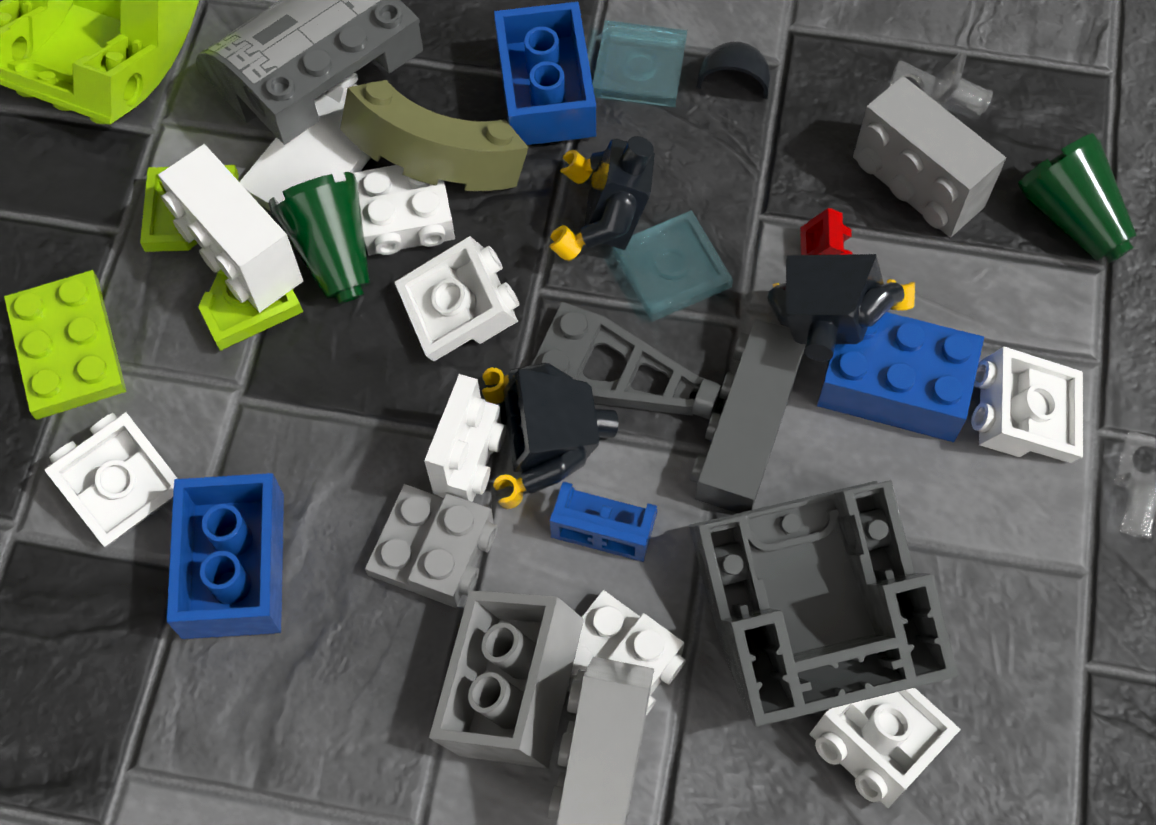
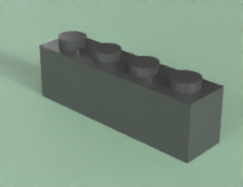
[690,318,805,513]

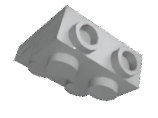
[365,484,498,608]

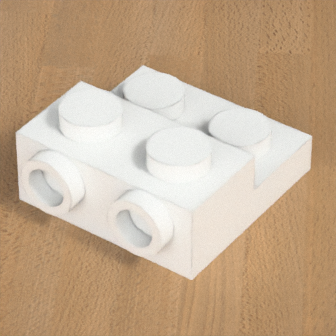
[353,165,455,255]
[395,236,519,361]
[971,346,1083,463]
[424,374,506,502]
[45,412,178,548]
[567,590,686,716]
[809,688,961,808]

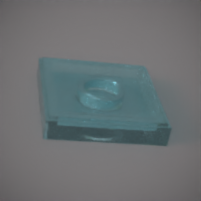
[593,20,688,107]
[612,210,733,322]

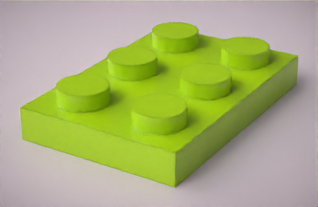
[4,270,127,420]

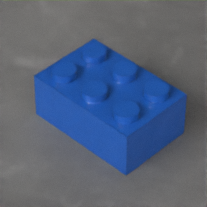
[494,1,596,145]
[817,312,984,442]
[167,473,284,639]

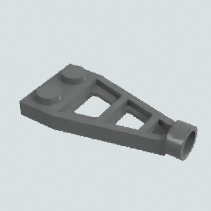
[532,302,722,420]

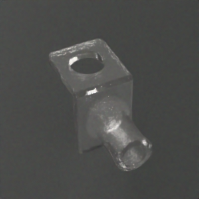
[889,52,993,116]
[1114,432,1156,539]

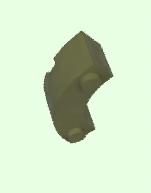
[340,80,529,191]

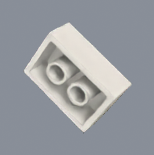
[158,144,303,313]

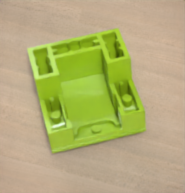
[0,0,199,125]

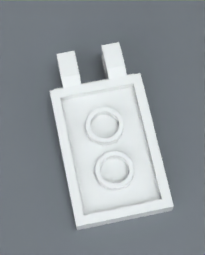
[240,73,371,211]

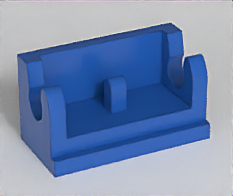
[550,481,658,562]

